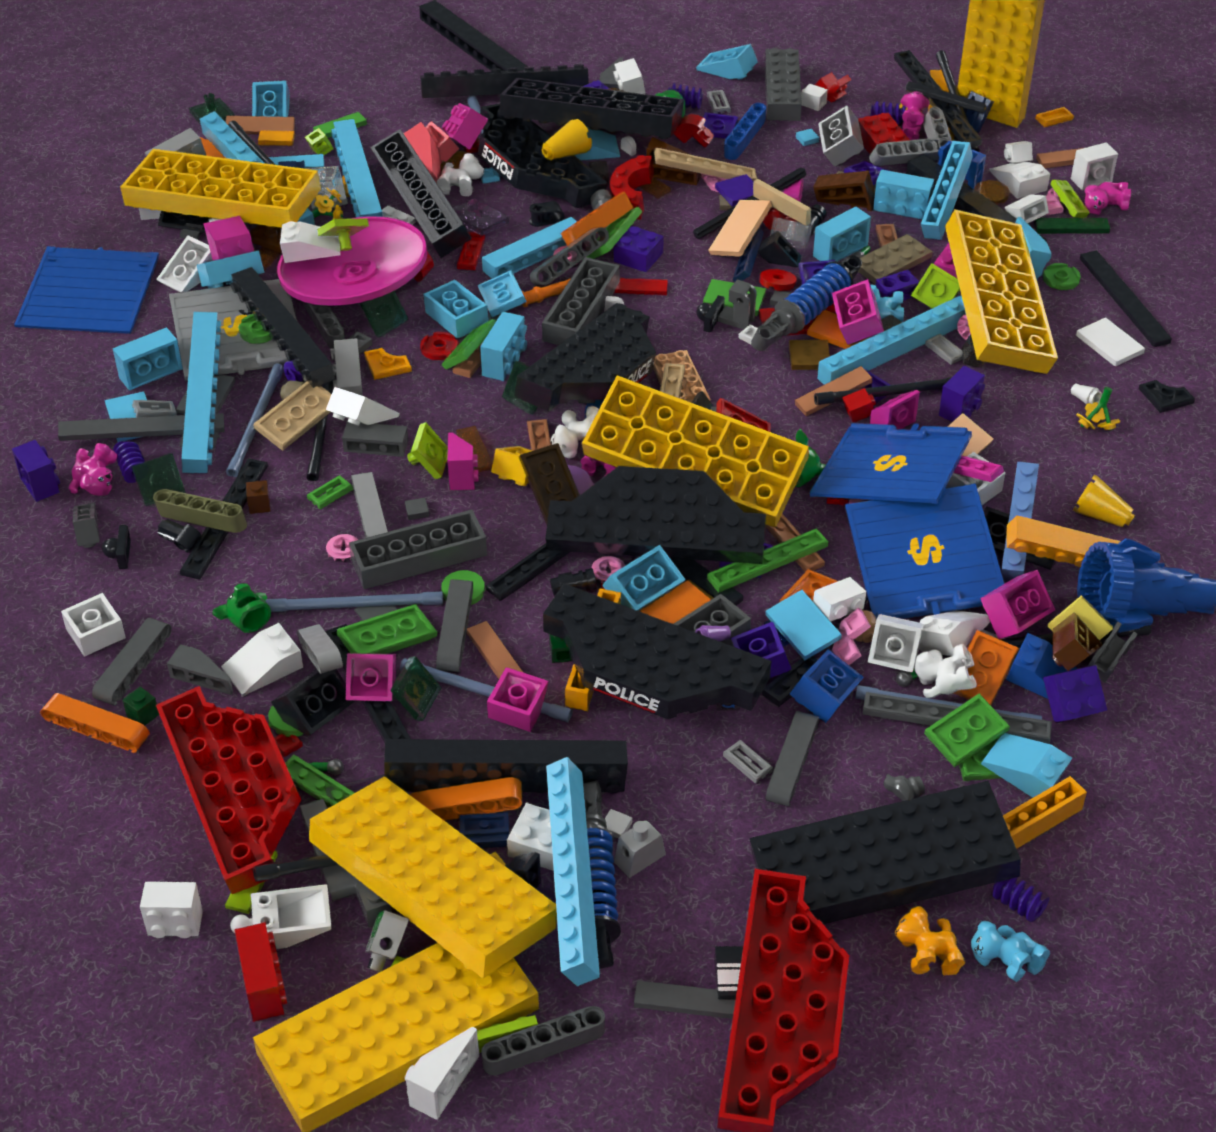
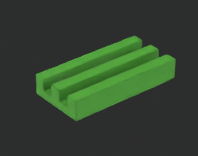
[307,475,353,509]

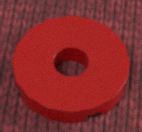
[759,269,797,291]
[420,332,459,360]

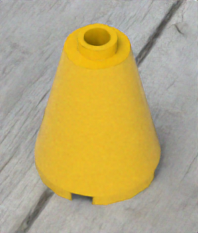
[542,119,592,160]
[1072,475,1135,527]

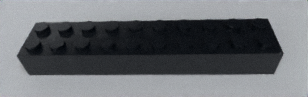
[371,129,472,258]
[384,739,628,793]

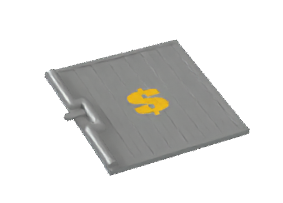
[169,279,297,380]

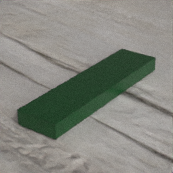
[1034,218,1110,234]

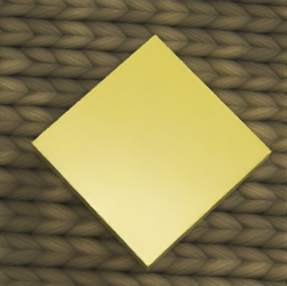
[1048,595,1113,640]

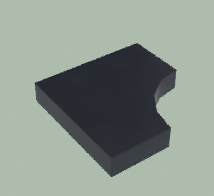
[1139,380,1195,413]

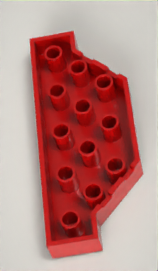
[156,686,301,894]
[717,869,849,1132]

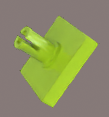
[317,219,369,251]
[911,263,960,309]
[407,422,448,479]

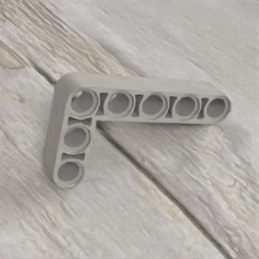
[869,107,952,166]

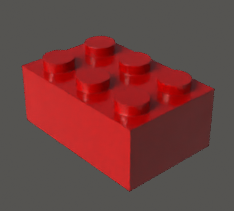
[858,113,910,154]
[234,922,288,1022]

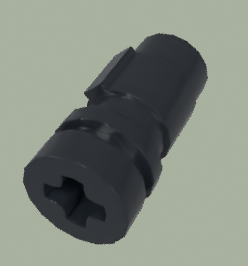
[797,205,827,239]
[550,568,597,596]

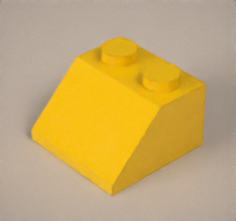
[491,446,532,486]

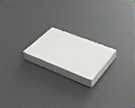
[1076,318,1145,367]

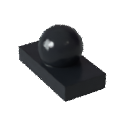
[696,295,725,333]
[102,525,131,569]

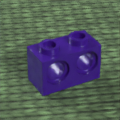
[875,270,919,301]

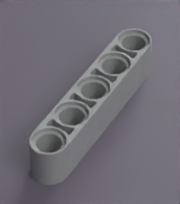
[351,472,388,538]
[297,624,343,674]

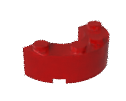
[610,155,654,220]

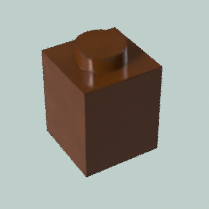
[246,480,271,514]

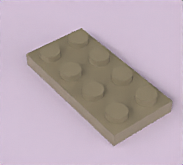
[858,234,933,284]

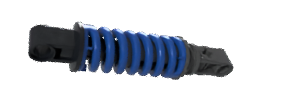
[751,255,862,351]
[583,780,621,969]

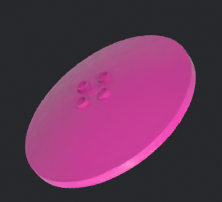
[277,216,427,306]

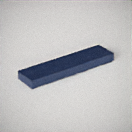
[733,228,764,282]

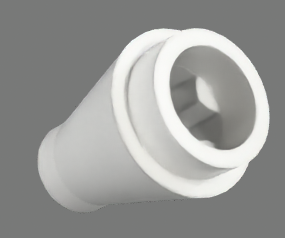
[1071,384,1102,404]

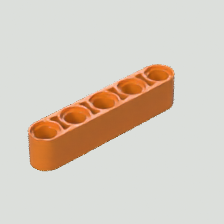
[560,191,633,246]
[40,693,150,753]
[409,777,522,821]

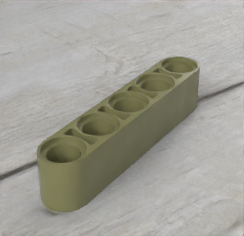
[153,489,247,533]

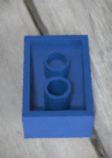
[1006,633,1078,699]
[790,649,864,723]

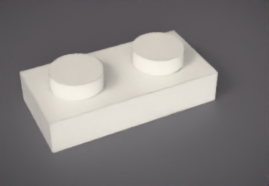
[382,206,416,225]

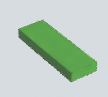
[313,112,367,138]

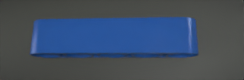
[724,103,766,160]

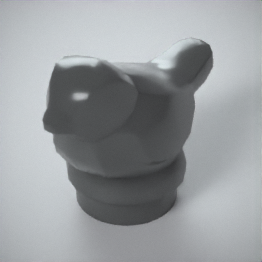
[884,774,925,801]

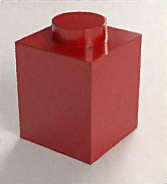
[843,388,876,422]

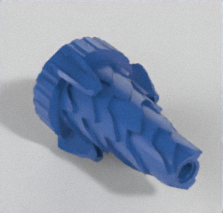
[1077,538,1216,633]

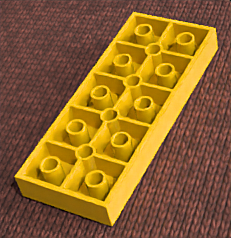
[957,0,1045,128]
[120,149,321,228]
[945,210,1058,374]
[582,376,809,528]
[309,776,557,978]
[253,943,539,1132]

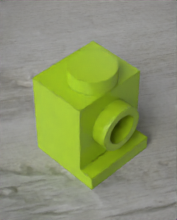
[305,128,334,156]

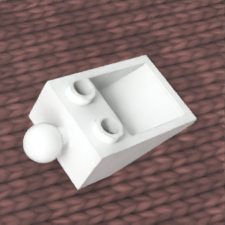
[230,884,331,949]

